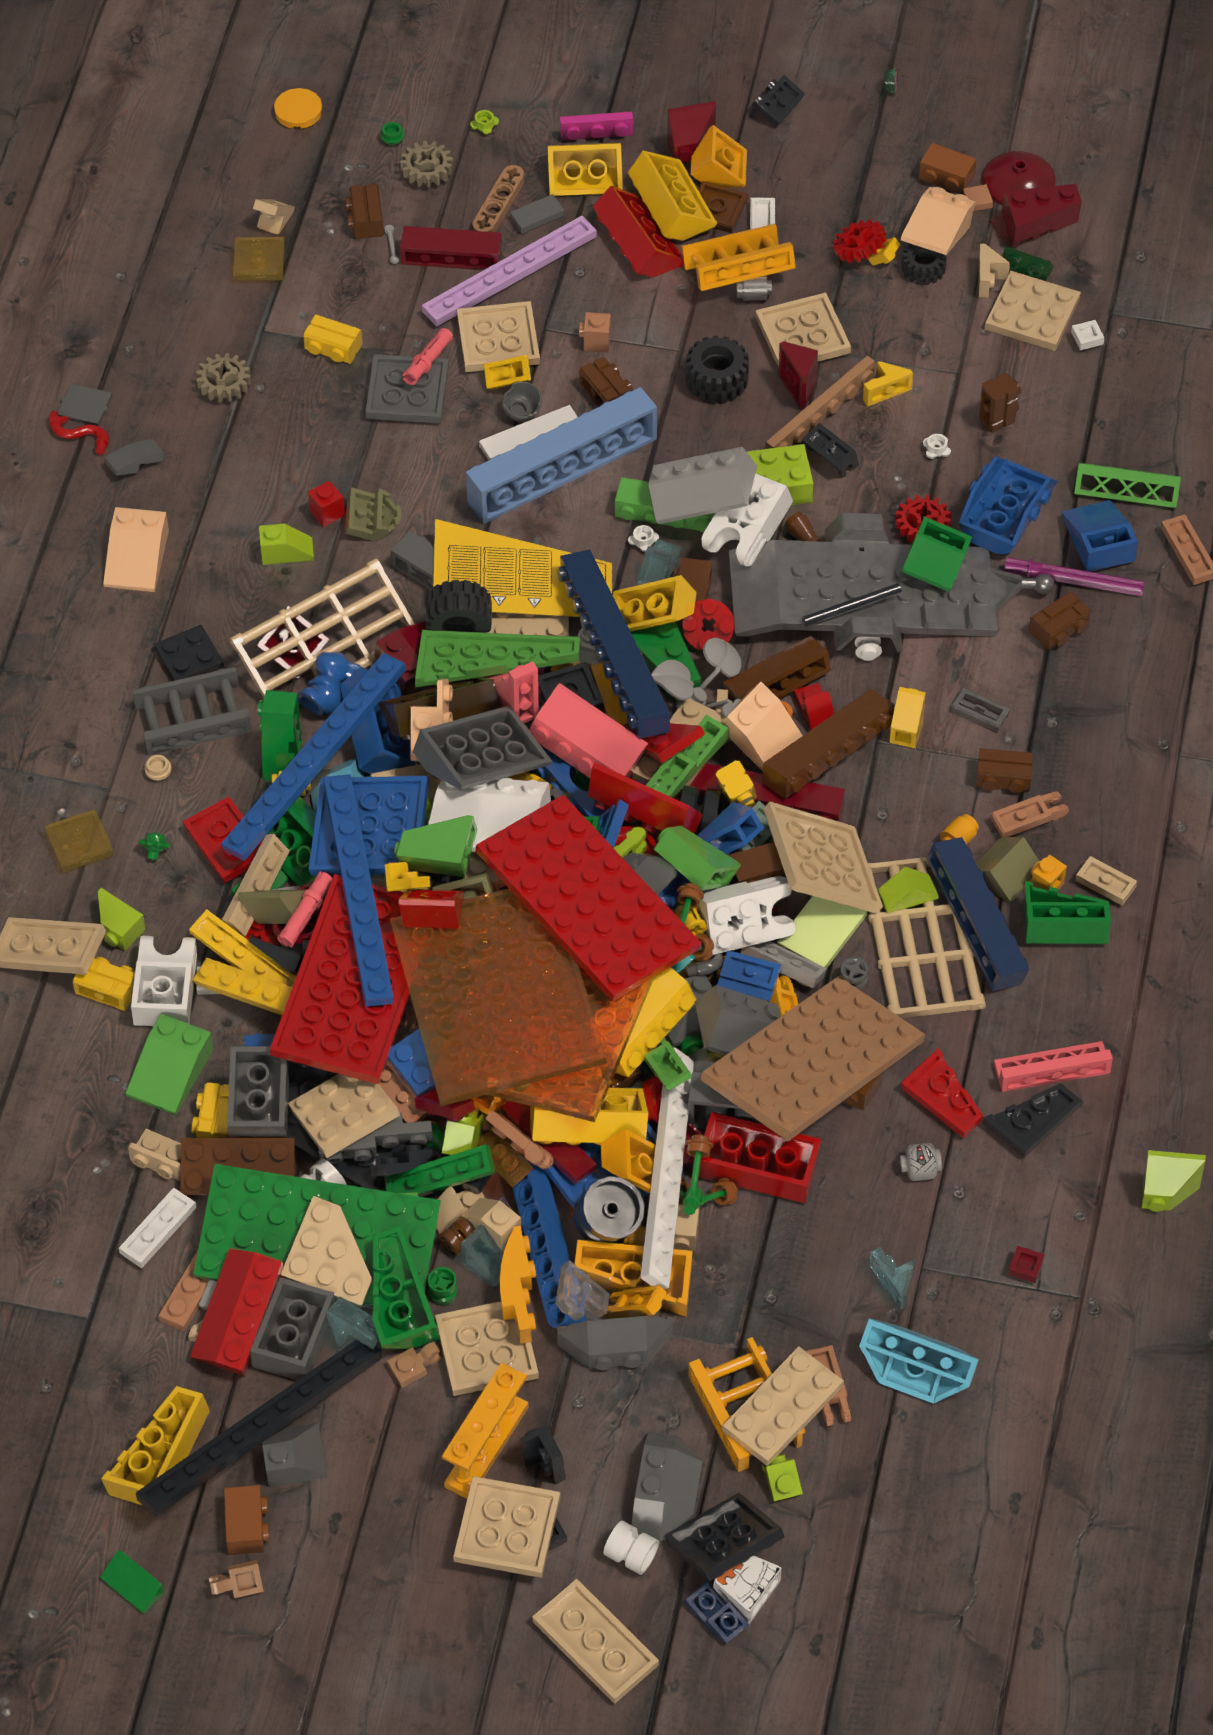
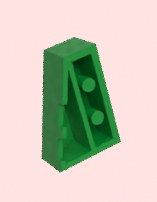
[631,622,701,704]
[258,690,303,781]
[1023,881,1111,944]

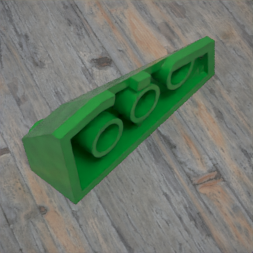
[373,1225,440,1349]

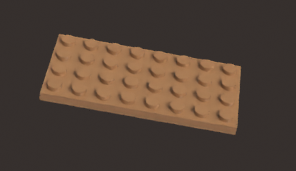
[700,976,925,1141]

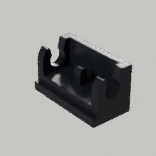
[802,423,859,477]

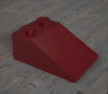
[374,621,428,695]

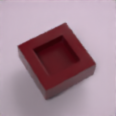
[1008,1245,1045,1284]

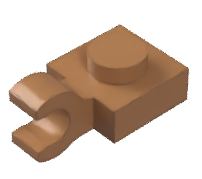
[387,1342,441,1388]
[208,1560,264,1598]

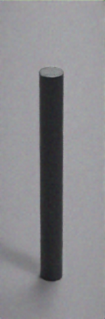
[802,583,902,626]

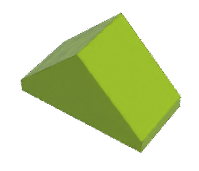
[878,867,939,914]

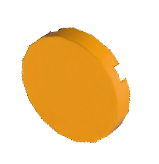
[274,88,322,129]

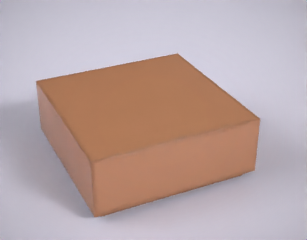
[962,184,993,211]

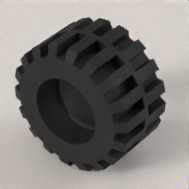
[686,336,749,403]
[426,579,492,633]

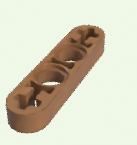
[472,165,524,232]

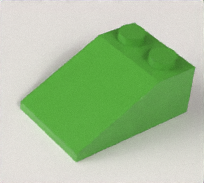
[125,1013,214,1116]

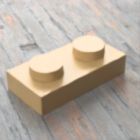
[1075,856,1137,906]

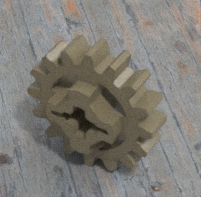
[400,141,453,187]
[196,353,251,402]

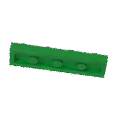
[384,1144,495,1197]

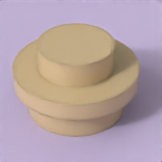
[145,755,172,781]

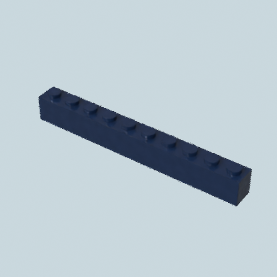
[557,549,670,739]

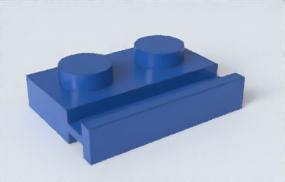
[599,800,629,848]
[717,950,781,1002]

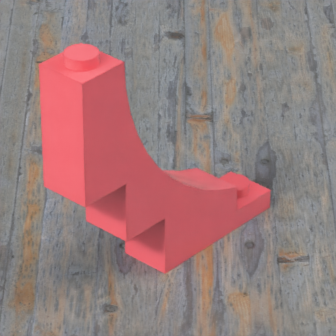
[484,662,539,723]

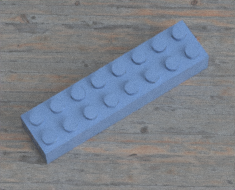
[466,387,657,524]

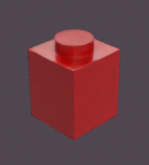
[308,480,345,527]

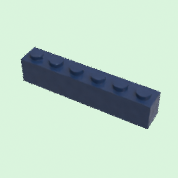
[926,837,1029,991]

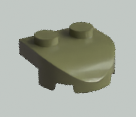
[345,487,401,541]

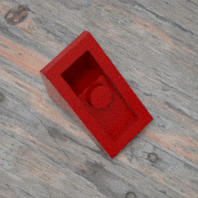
[794,683,834,730]

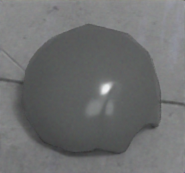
[502,382,542,422]

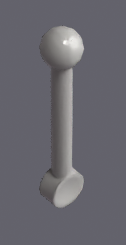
[384,225,399,264]

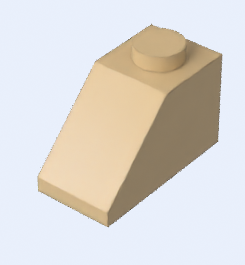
[461,1198,522,1253]

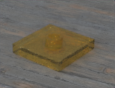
[233,237,285,280]
[44,809,114,872]

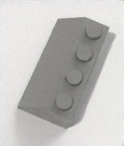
[649,447,757,524]

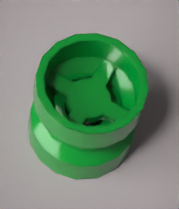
[428,1267,458,1306]

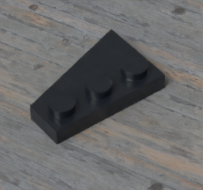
[983,1083,1082,1157]

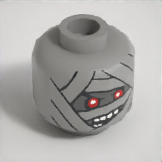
[900,1143,942,1181]

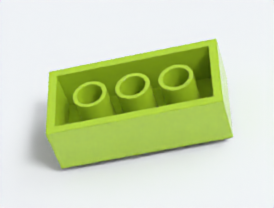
[747,444,814,506]

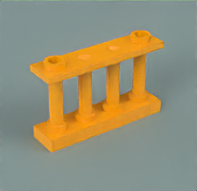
[681,224,796,291]
[689,1337,805,1472]
[442,1362,529,1499]

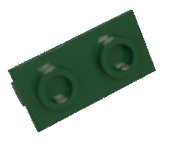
[1002,246,1054,281]

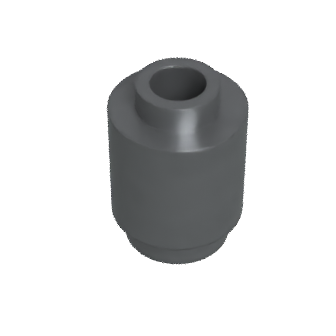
[736,276,772,301]

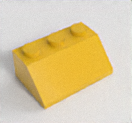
[547,143,623,196]
[613,575,697,632]

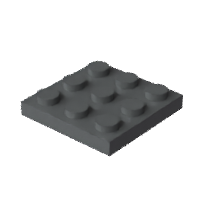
[365,354,449,423]

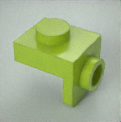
[762,1454,803,1501]

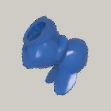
[298,652,363,715]

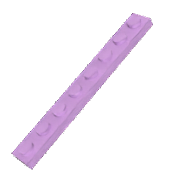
[422,216,597,327]

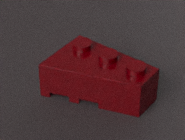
[1001,184,1082,248]

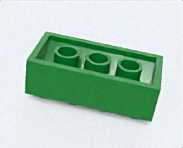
[262,796,334,887]

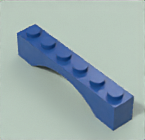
[658,802,764,910]

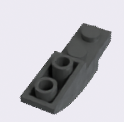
[318,1113,433,1164]

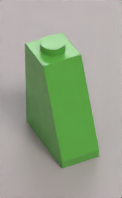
[394,815,478,877]
[654,826,741,891]

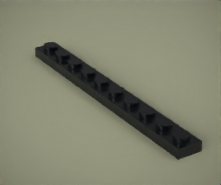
[136,1335,382,1516]

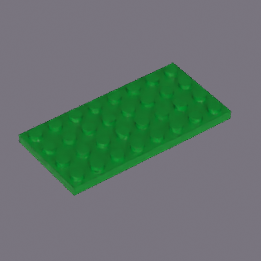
[193,1164,441,1306]

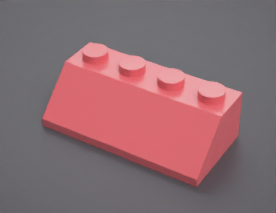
[529,683,648,778]

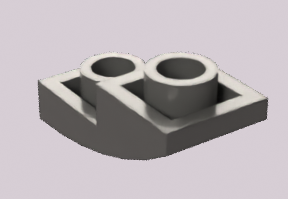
[104,439,164,476]

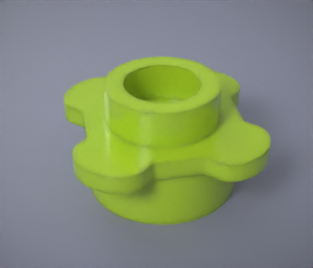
[470,110,499,134]

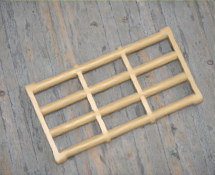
[229,558,414,705]
[868,857,986,1019]

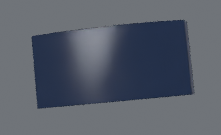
[684,1581,749,1644]

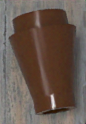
[785,512,820,542]

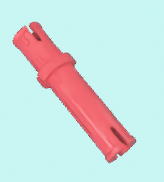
[402,328,453,385]
[277,872,333,947]

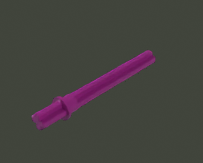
[1004,557,1144,596]

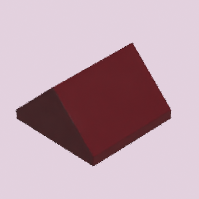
[778,341,818,410]

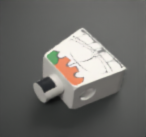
[714,1556,781,1624]

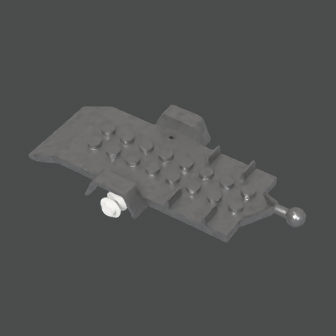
[729,513,1054,661]

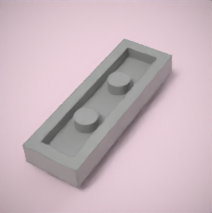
[741,941,827,988]

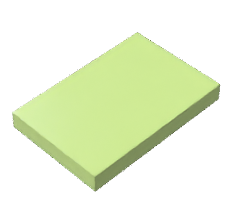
[777,896,867,968]

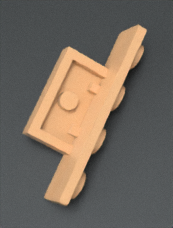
[411,679,453,788]

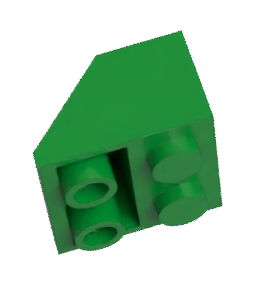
[901,516,972,592]

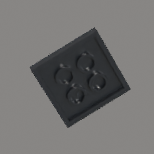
[664,1493,785,1581]

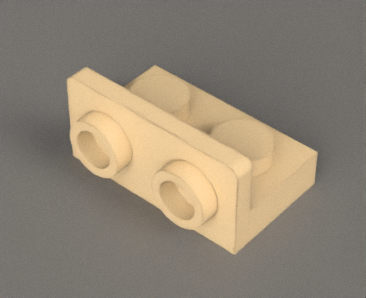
[128,1129,181,1182]

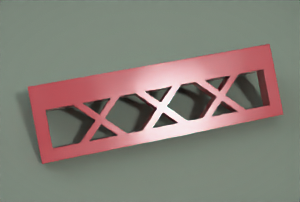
[994,1041,1113,1092]

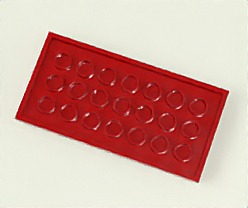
[475,795,702,1002]
[270,874,433,1084]

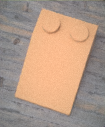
[901,187,976,255]
[103,507,169,592]
[720,682,802,771]

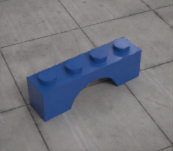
[533,748,622,827]

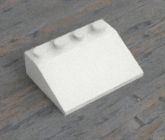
[428,778,551,852]

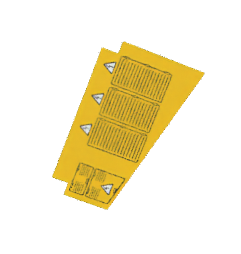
[433,519,612,617]

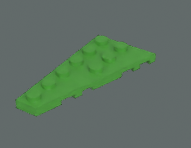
[415,630,580,687]

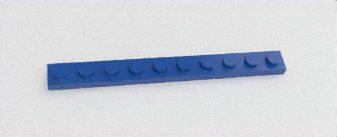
[221,653,406,861]
[323,774,393,1007]

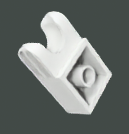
[702,473,793,566]
[698,876,796,955]
[131,935,197,1026]

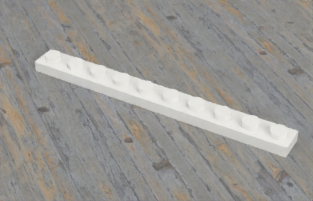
[640,1047,694,1290]

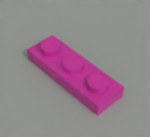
[560,112,633,141]

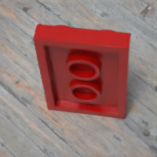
[183,796,262,883]

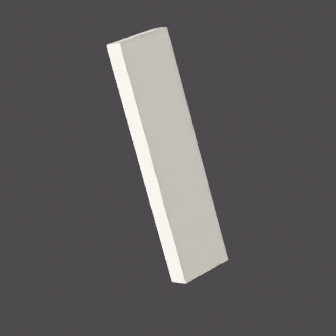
[479,405,578,461]

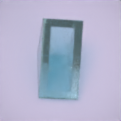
[461,1225,503,1287]

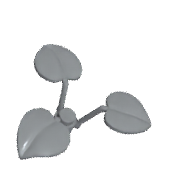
[651,638,741,718]

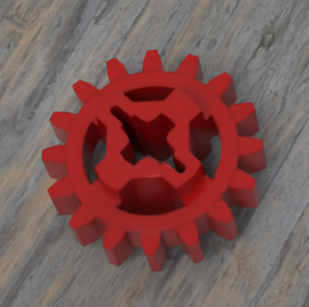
[833,219,887,263]
[895,495,951,543]

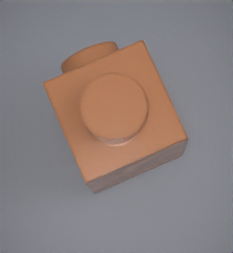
[579,312,611,352]

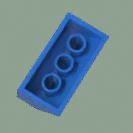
[340,667,419,774]

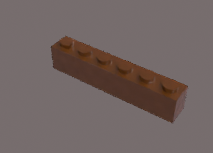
[762,689,895,799]

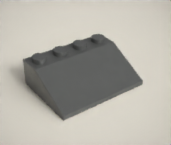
[413,706,552,790]

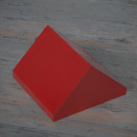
[399,889,464,929]

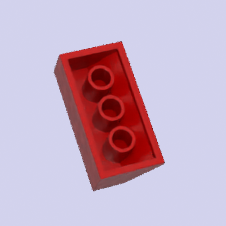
[593,185,684,278]
[588,762,703,834]
[698,1112,821,1203]
[190,1248,284,1376]

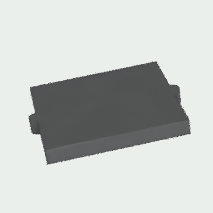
[58,384,112,426]

